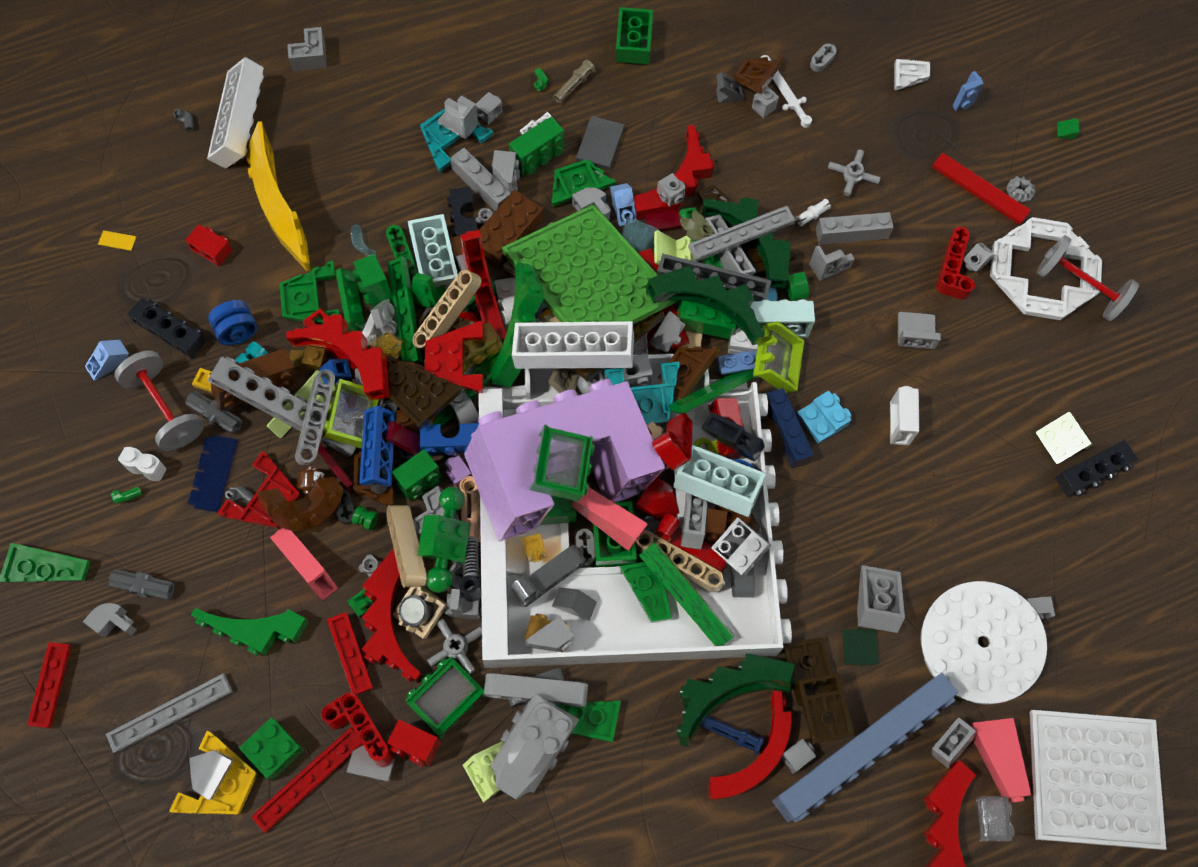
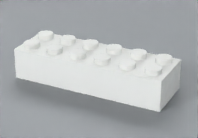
[207,57,264,168]
[512,321,634,369]

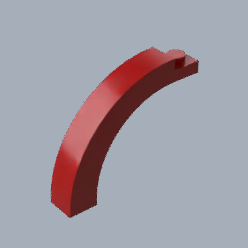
[708,691,791,801]

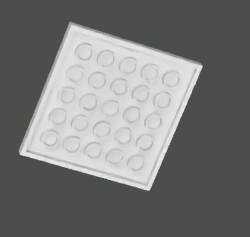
[1030,710,1166,850]

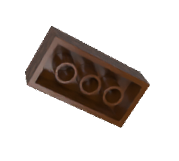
[479,190,544,270]
[210,348,294,411]

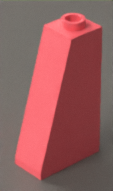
[572,487,647,551]
[270,528,338,601]
[969,718,1031,803]

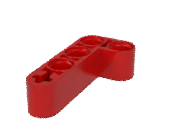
[936,226,975,300]
[652,413,693,470]
[654,513,728,573]
[321,692,393,767]

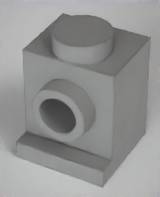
[1026,596,1055,620]

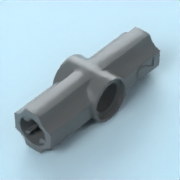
[185,391,243,434]
[109,569,175,600]

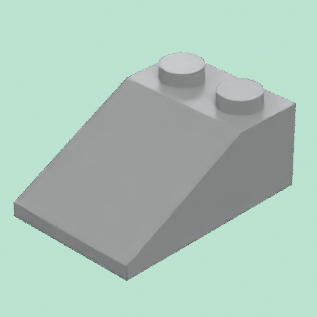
[857,565,905,633]

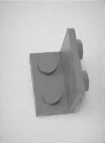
[898,312,941,349]

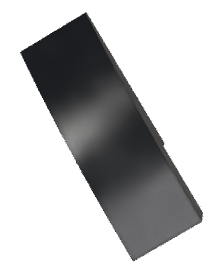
[701,412,765,462]

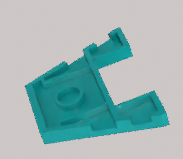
[420,108,493,172]
[604,362,680,424]

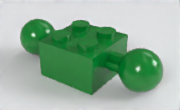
[417,487,471,593]

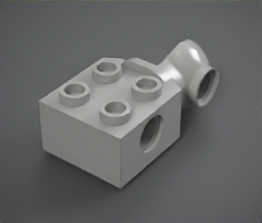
[578,353,653,394]

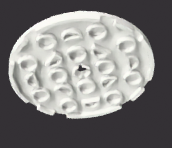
[921,581,1047,704]

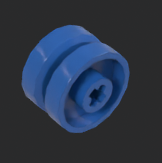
[208,300,258,346]

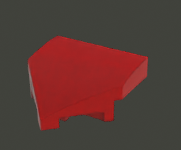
[636,478,679,520]

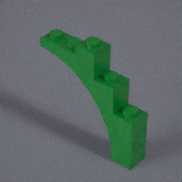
[491,262,545,388]

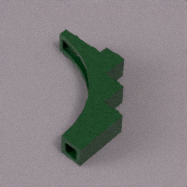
[701,198,791,289]
[645,265,765,345]
[676,653,795,747]

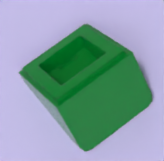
[1057,118,1079,140]

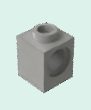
[752,86,779,118]
[476,92,502,125]
[781,739,816,773]

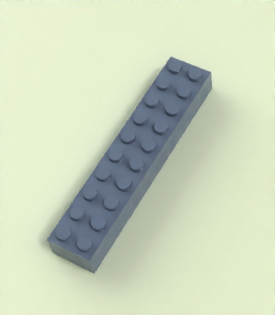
[772,672,959,823]

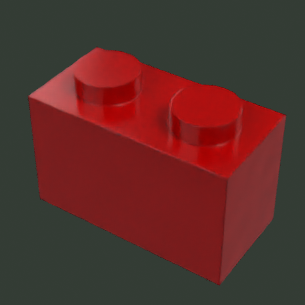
[185,224,232,267]

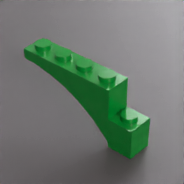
[191,608,309,656]

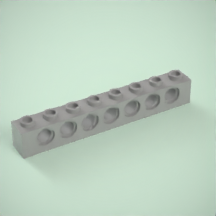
[207,356,362,457]

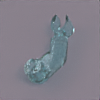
[350,224,377,257]

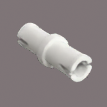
[795,199,831,227]

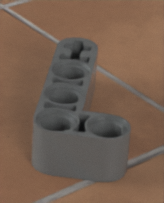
[511,545,587,607]

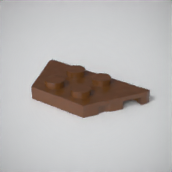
[734,56,784,93]
[657,346,720,403]
[353,446,395,506]

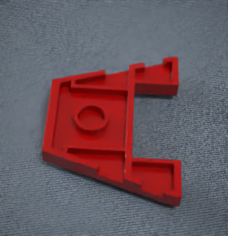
[425,321,484,393]
[217,451,301,529]

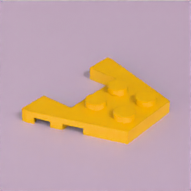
[170,731,258,815]

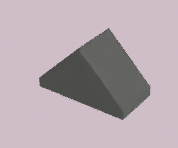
[552,587,597,621]

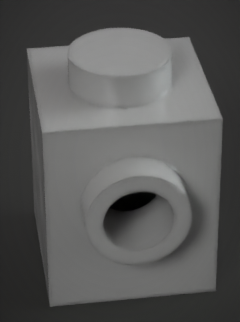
[963,243,995,272]

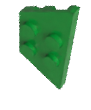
[552,159,616,207]

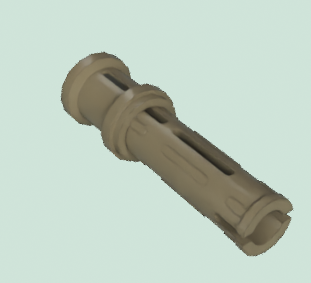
[553,60,596,104]

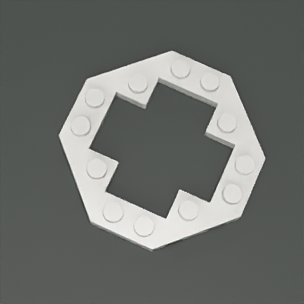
[990,217,1102,320]

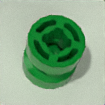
[352,505,379,531]

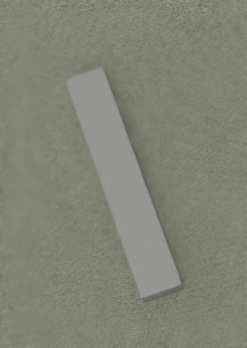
[688,206,795,262]
[106,673,233,754]

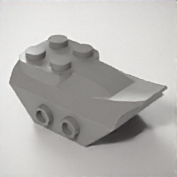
[490,694,579,799]

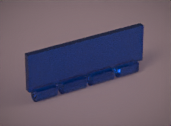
[188,435,238,513]

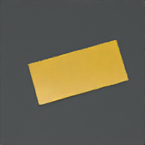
[98,230,136,251]

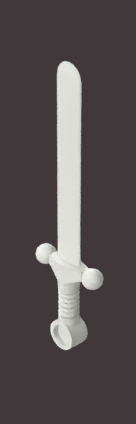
[761,55,812,128]

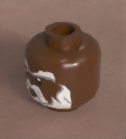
[297,466,324,495]

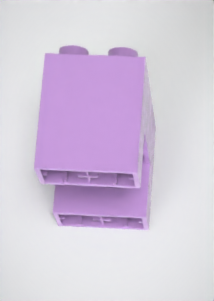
[464,379,665,542]

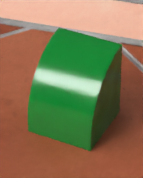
[785,272,809,301]

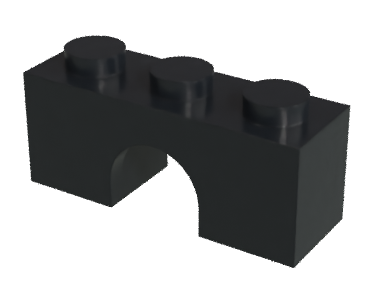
[447,186,478,237]

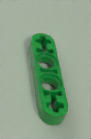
[386,225,418,288]

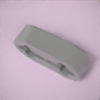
[810,44,836,72]
[576,529,595,567]

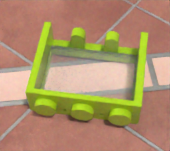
[753,321,804,393]
[322,379,380,449]

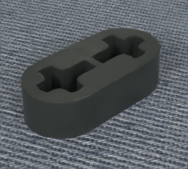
[336,488,355,525]

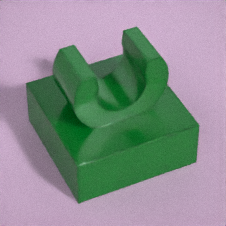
[347,589,374,618]

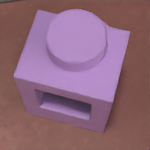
[444,455,472,488]

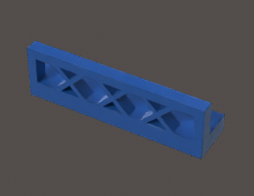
[360,405,395,487]

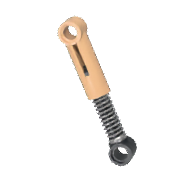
[459,476,482,602]

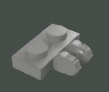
[371,299,397,339]

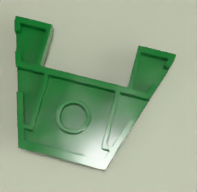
[279,261,340,324]

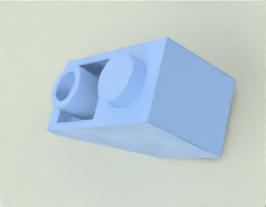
[610,183,637,226]
[85,340,129,380]

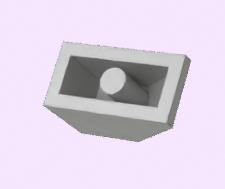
[525,616,574,652]

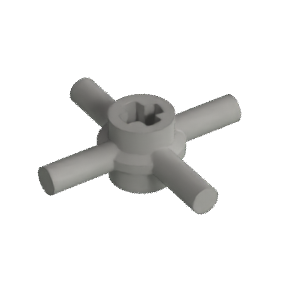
[828,150,880,196]
[427,619,482,674]

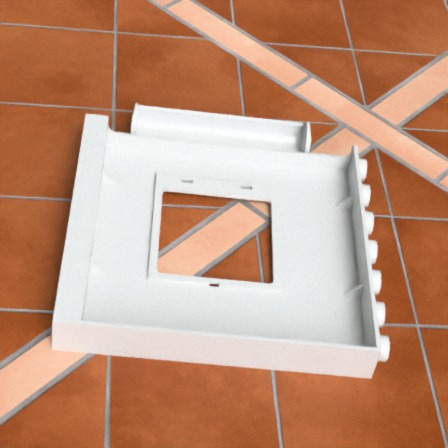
[479,354,792,668]

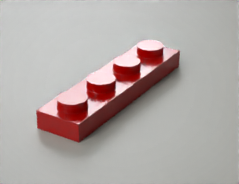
[327,612,373,696]
[27,642,72,729]

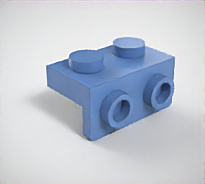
[953,71,984,111]
[716,351,756,375]

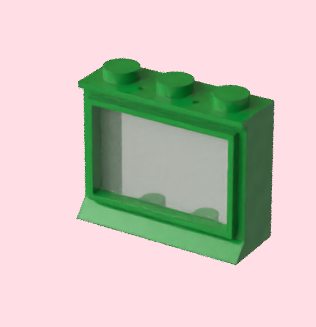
[530,424,595,501]
[405,657,485,739]

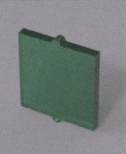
[842,627,879,667]

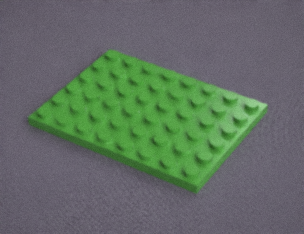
[502,204,677,324]

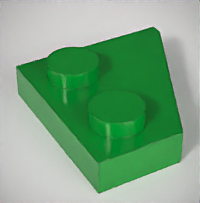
[411,273,440,309]

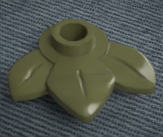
[680,210,713,241]

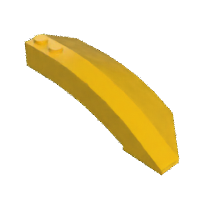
[246,121,311,272]

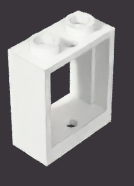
[890,386,919,445]

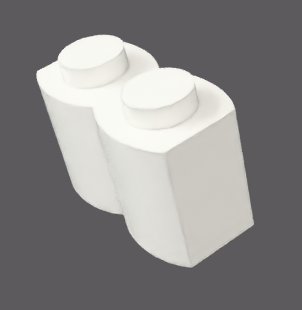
[118,447,166,481]

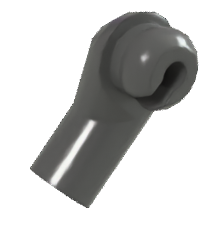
[173,109,194,132]
[225,486,254,503]

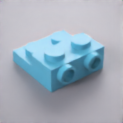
[796,391,851,444]

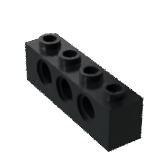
[127,298,206,359]
[1055,440,1138,497]

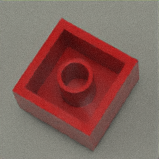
[387,719,441,768]

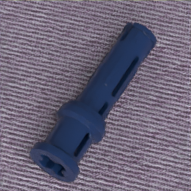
[700,716,764,755]

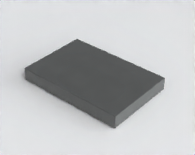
[576,116,624,170]

